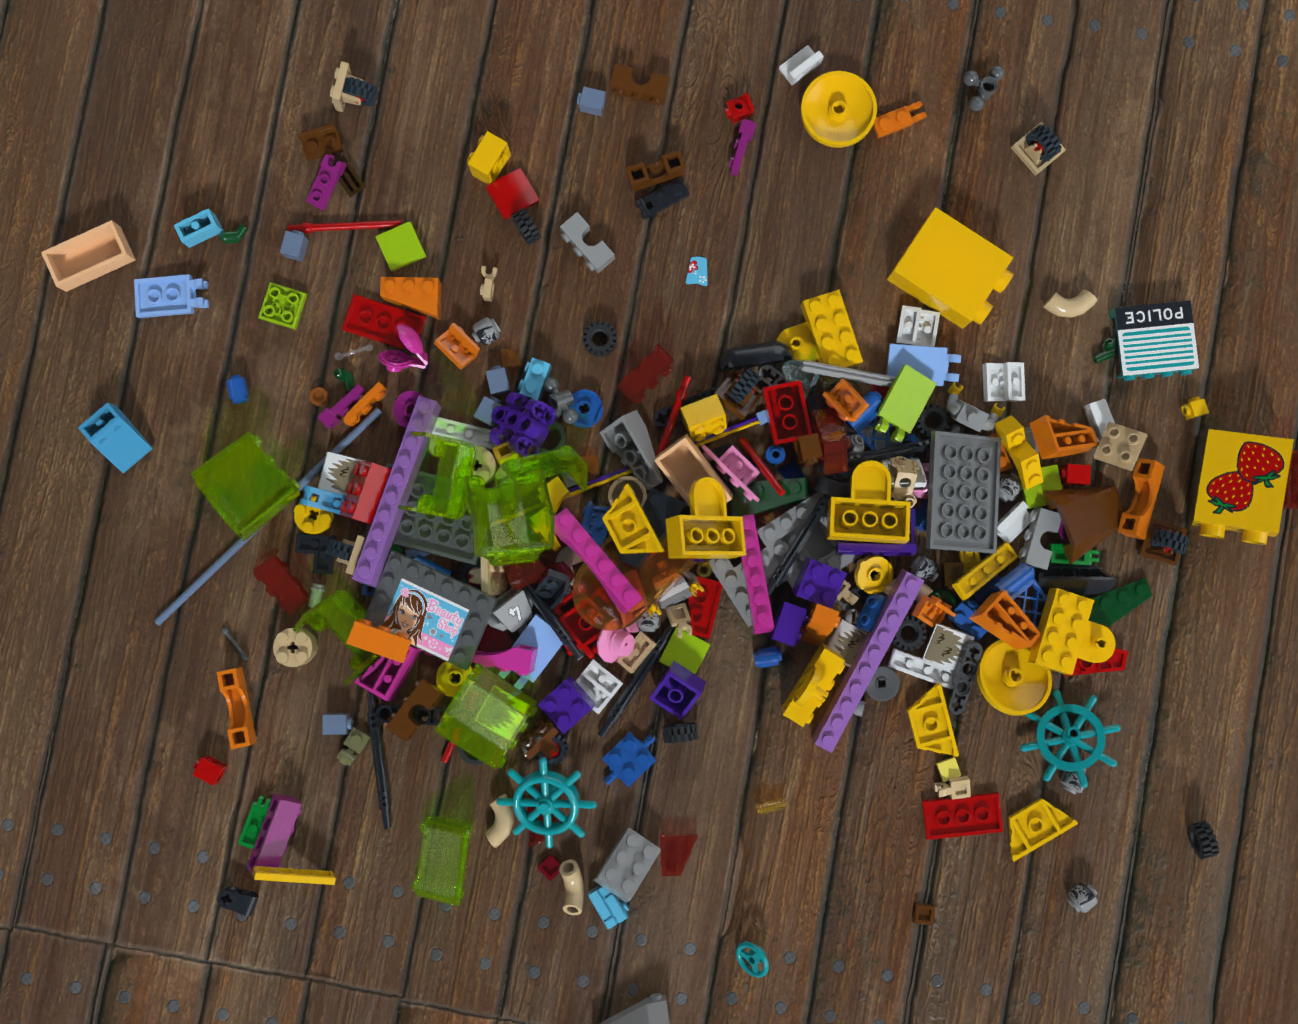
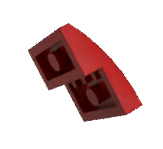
[486,168,539,220]

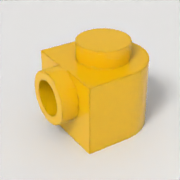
[1181,396,1209,420]

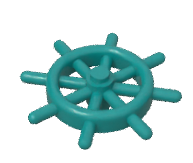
[1020,689,1121,788]
[496,757,597,849]

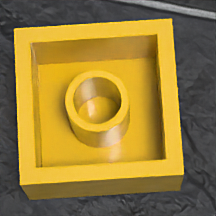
[467,131,511,185]
[681,394,727,442]

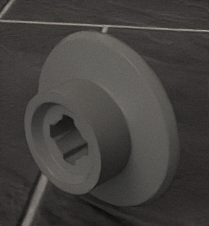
[866,666,899,701]

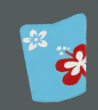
[686,257,708,286]

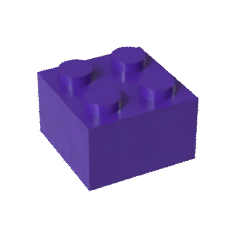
[792,556,847,609]
[769,601,809,646]
[649,661,706,720]
[538,675,596,734]

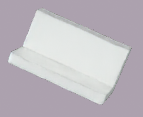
[779,45,824,85]
[1083,399,1115,441]
[997,501,1030,544]

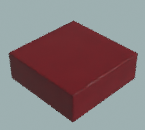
[537,853,562,881]

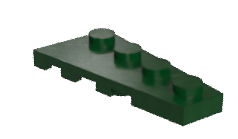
[731,478,808,516]
[1088,578,1153,628]

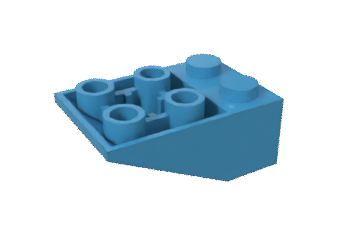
[78,402,153,473]

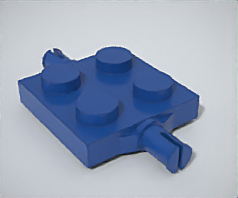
[602,732,657,787]

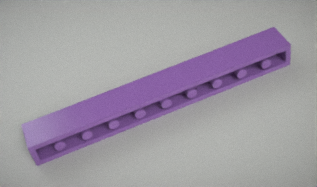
[352,396,441,588]
[811,569,924,753]

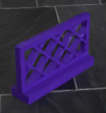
[835,508,917,556]

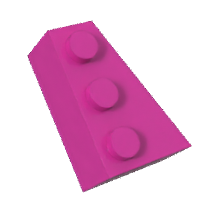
[354,644,421,701]

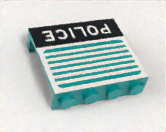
[1108,300,1199,381]

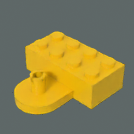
[776,290,863,376]
[826,460,911,544]
[666,477,746,559]
[1028,588,1116,675]
[781,643,845,727]

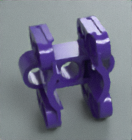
[489,392,556,460]

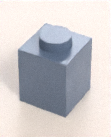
[577,87,606,116]
[280,230,309,262]
[486,366,511,396]
[474,396,502,427]
[322,713,353,735]

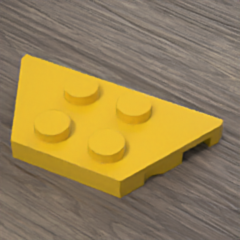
[602,484,665,554]
[907,683,959,757]
[1008,798,1078,861]

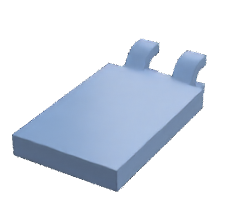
[134,274,209,318]
[886,343,961,386]
[498,613,562,691]

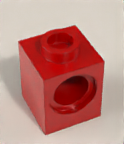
[1059,464,1091,486]
[193,755,228,786]

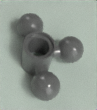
[963,65,1005,112]
[544,377,578,424]

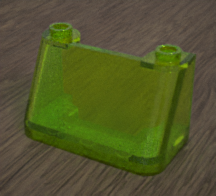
[412,815,474,906]

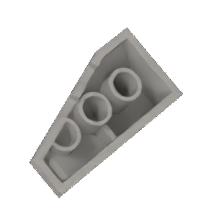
[599,410,663,491]
[599,993,670,1024]

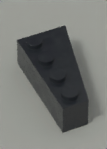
[619,488,690,569]

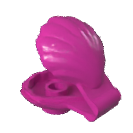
[378,324,428,372]

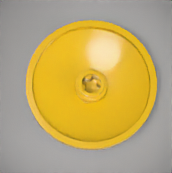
[800,71,877,148]
[976,640,1052,716]

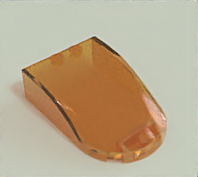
[573,534,697,631]

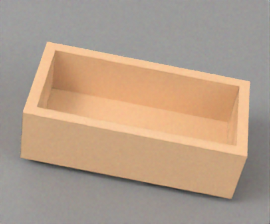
[41,220,136,292]
[654,433,733,506]

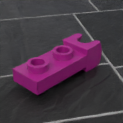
[728,119,757,176]
[306,154,347,210]
[318,384,367,430]

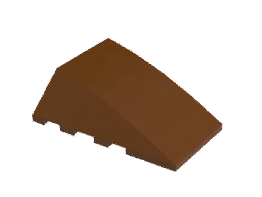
[1043,486,1125,564]

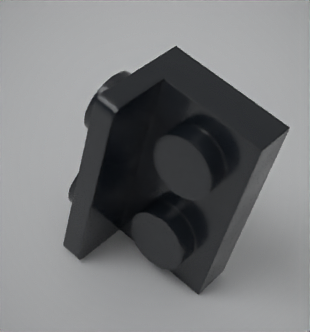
[533,569,572,609]

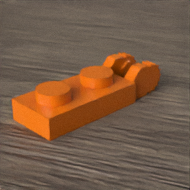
[873,101,927,138]
[343,382,388,427]

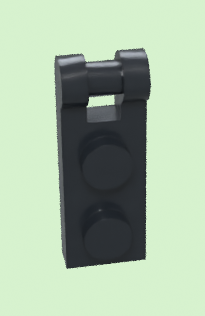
[635,178,690,220]

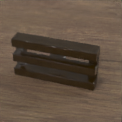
[333,155,366,198]

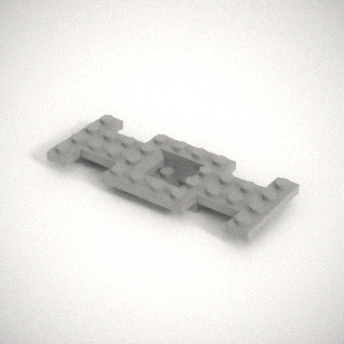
[707,470,893,627]

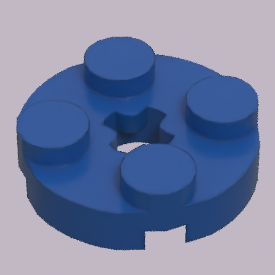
[569,389,603,428]

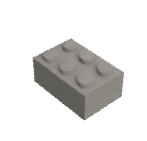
[594,828,661,902]

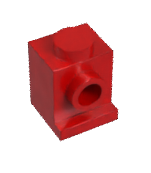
[724,92,755,124]

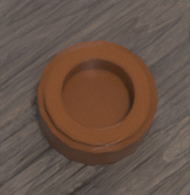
[309,387,329,407]

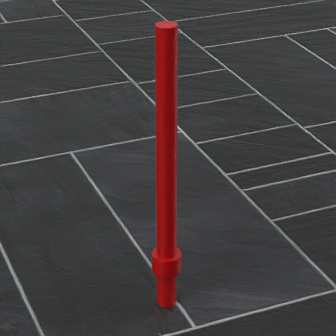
[287,220,403,234]
[655,375,692,467]

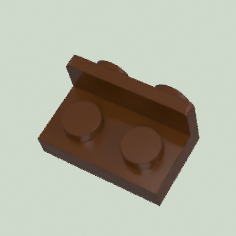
[298,123,344,161]

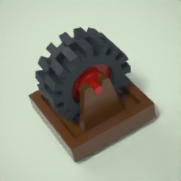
[714,368,762,420]
[1137,518,1189,566]
[519,714,569,767]

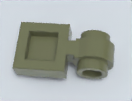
[337,727,371,766]

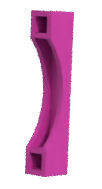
[549,508,642,615]
[740,514,774,634]
[418,644,538,676]

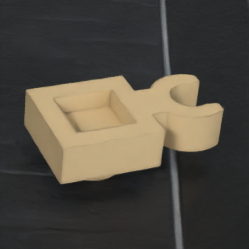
[666,603,692,638]

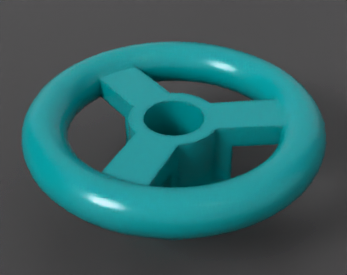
[736,942,769,978]

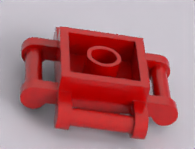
[553,582,622,660]

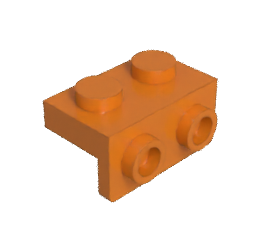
[434,322,480,370]
[822,378,869,422]
[912,594,956,629]

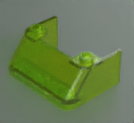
[397,431,477,519]
[495,446,587,510]
[292,590,380,686]

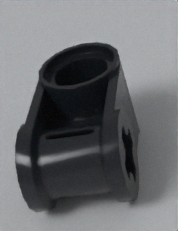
[217,886,259,916]

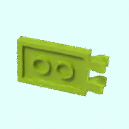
[874,364,937,443]

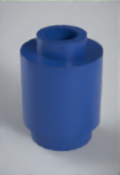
[226,375,249,404]
[764,445,785,465]
[753,646,782,668]

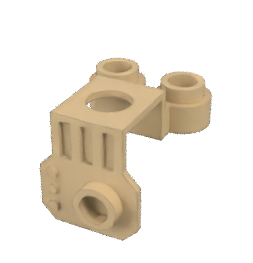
[890,456,919,508]

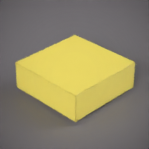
[936,757,962,782]

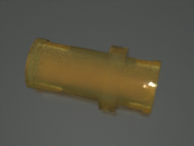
[696,562,712,577]
[755,797,786,816]

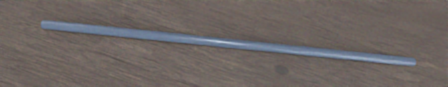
[154,407,382,626]

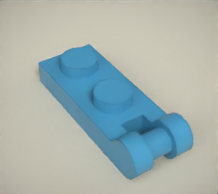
[300,485,346,514]

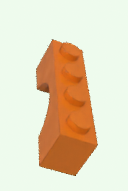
[1117,458,1165,540]
[216,667,257,749]

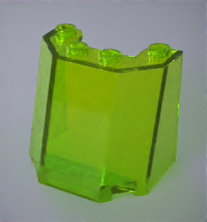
[191,431,300,542]
[464,469,555,566]
[435,663,538,770]

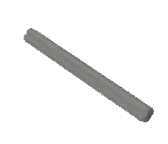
[801,360,896,387]

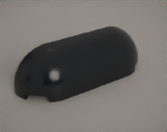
[719,341,795,372]
[1038,565,1117,595]

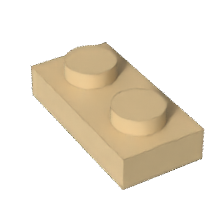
[617,631,657,674]

